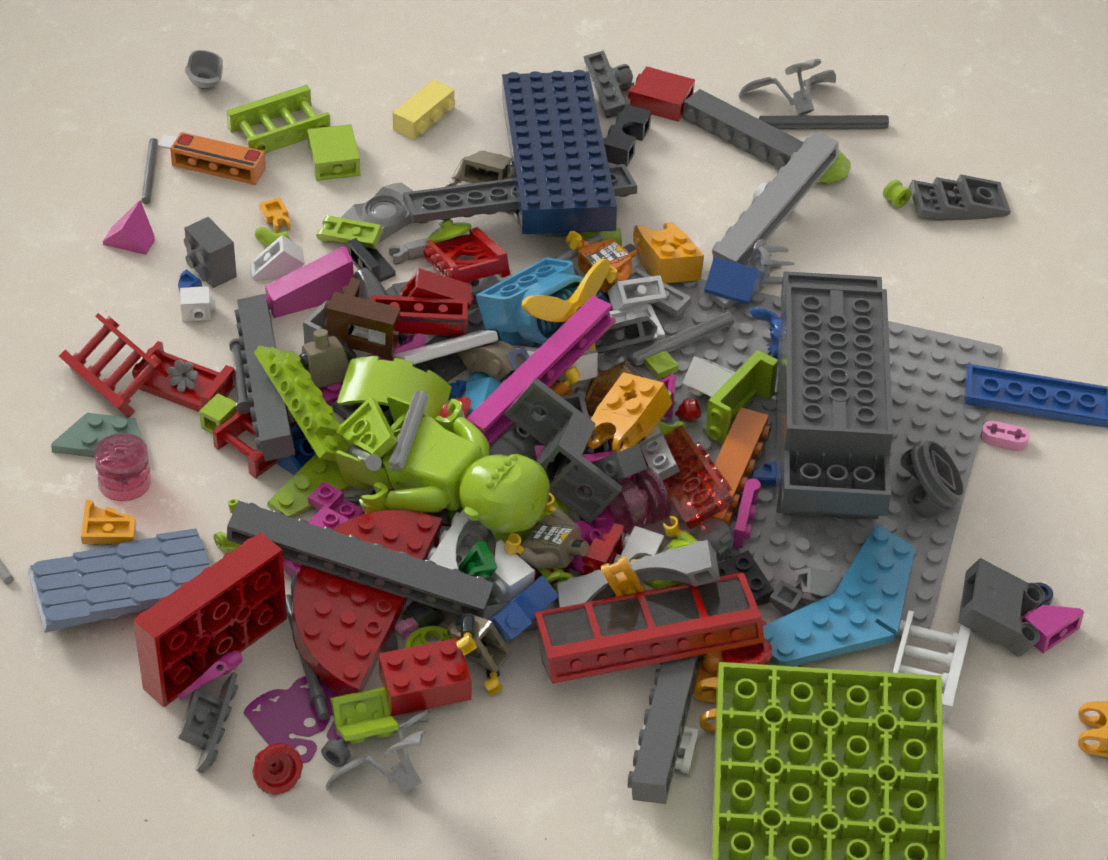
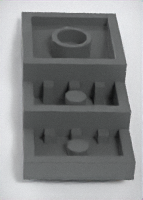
[909,174,1011,220]

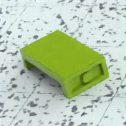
[705,350,778,444]

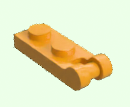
[601,555,647,596]

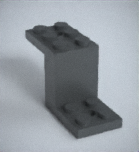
[504,377,623,524]

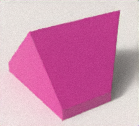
[103,200,155,255]

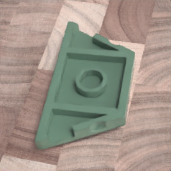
[51,413,147,464]

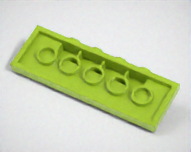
[254,345,353,462]

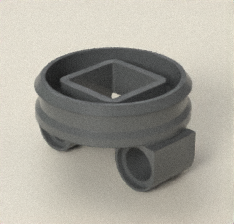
[900,440,964,518]

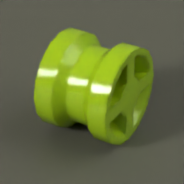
[883,179,912,208]

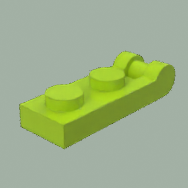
[316,215,383,249]

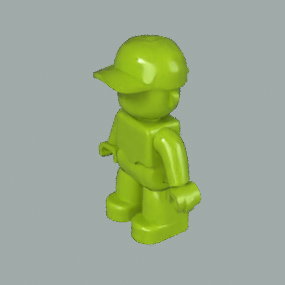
[335,395,550,544]

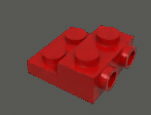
[581,523,624,576]

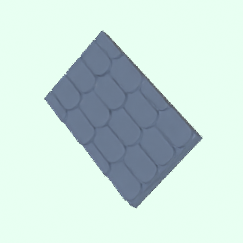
[28,528,210,633]

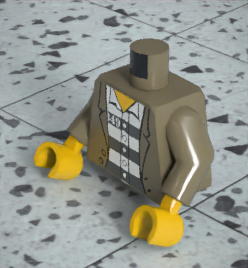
[504,493,589,570]

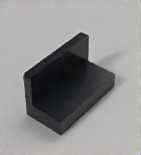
[348,238,396,282]

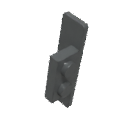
[178,672,238,773]

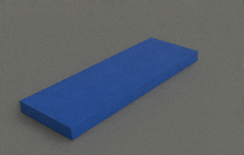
[965,364,1108,428]

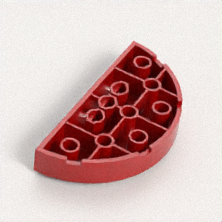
[292,510,442,696]

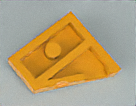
[81,500,136,544]

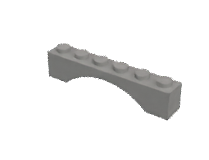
[557,540,720,607]

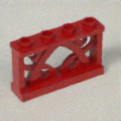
[424,227,511,282]

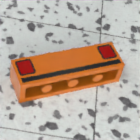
[170,132,266,185]

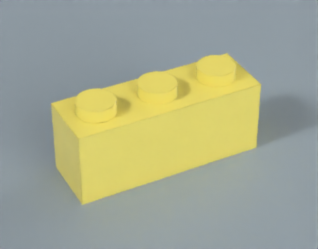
[392,79,455,140]

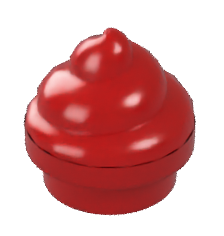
[675,398,701,423]

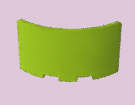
[337,356,452,420]

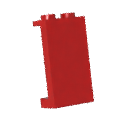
[132,341,236,412]

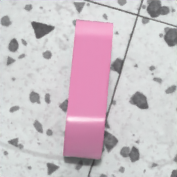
[981,421,1029,451]

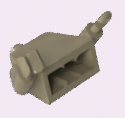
[445,151,514,187]

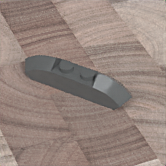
[541,316,658,354]

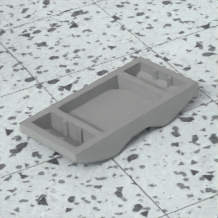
[341,183,413,248]

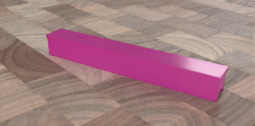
[466,295,616,446]

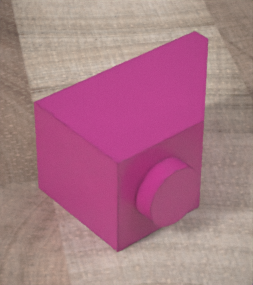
[1022,605,1084,653]

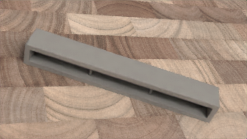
[712,131,839,266]

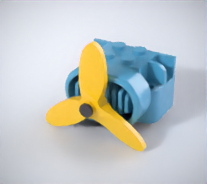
[476,257,609,351]

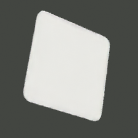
[158,135,177,148]

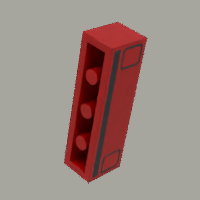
[370,295,468,336]

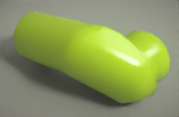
[255,227,289,246]

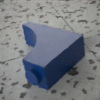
[487,575,559,642]

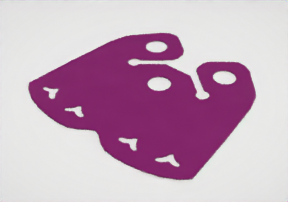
[243,675,350,763]

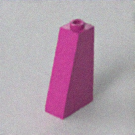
[265,246,354,318]

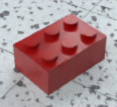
[378,638,472,716]

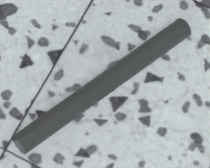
[141,138,158,204]

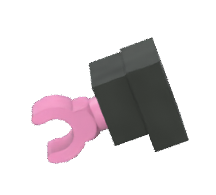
[394,601,444,640]

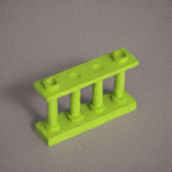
[226,85,330,153]

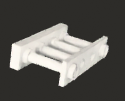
[892,610,971,723]

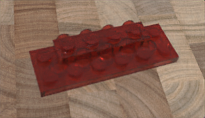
[641,425,735,530]

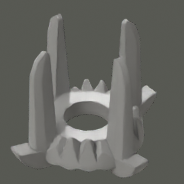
[747,239,795,289]

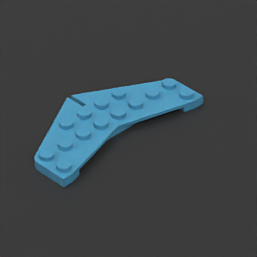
[763,525,915,667]

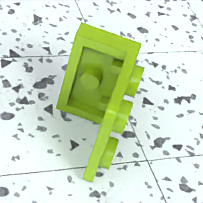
[330,687,399,744]

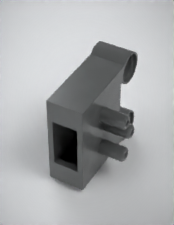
[958,558,1045,656]

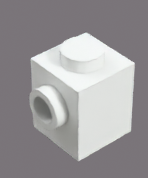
[180,286,215,322]

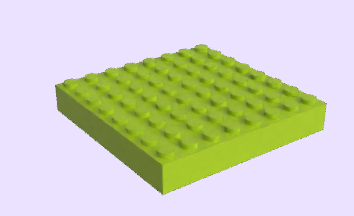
[711,662,945,860]

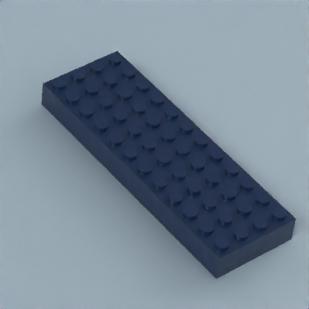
[502,70,617,234]

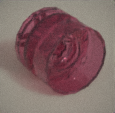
[94,433,151,501]
[608,468,671,533]

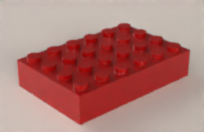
[133,532,287,707]

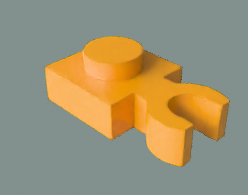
[259,197,291,233]

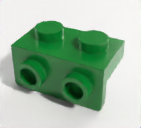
[458,541,498,581]

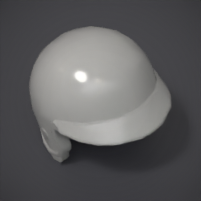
[185,50,223,88]

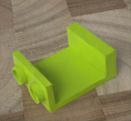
[307,124,361,181]

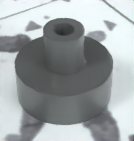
[321,737,351,767]

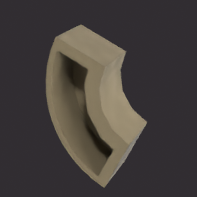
[458,340,525,381]

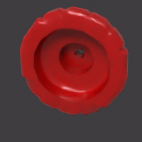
[721,638,773,665]
[252,743,303,795]

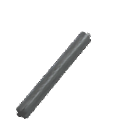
[759,115,889,129]

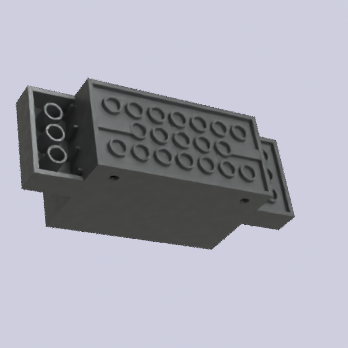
[776,271,893,519]

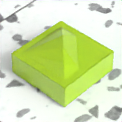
[645,350,679,380]

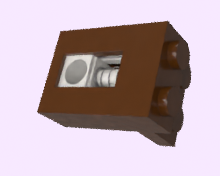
[323,277,400,359]

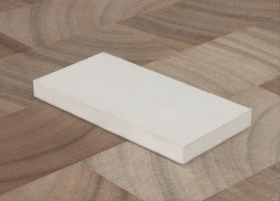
[392,330,498,365]

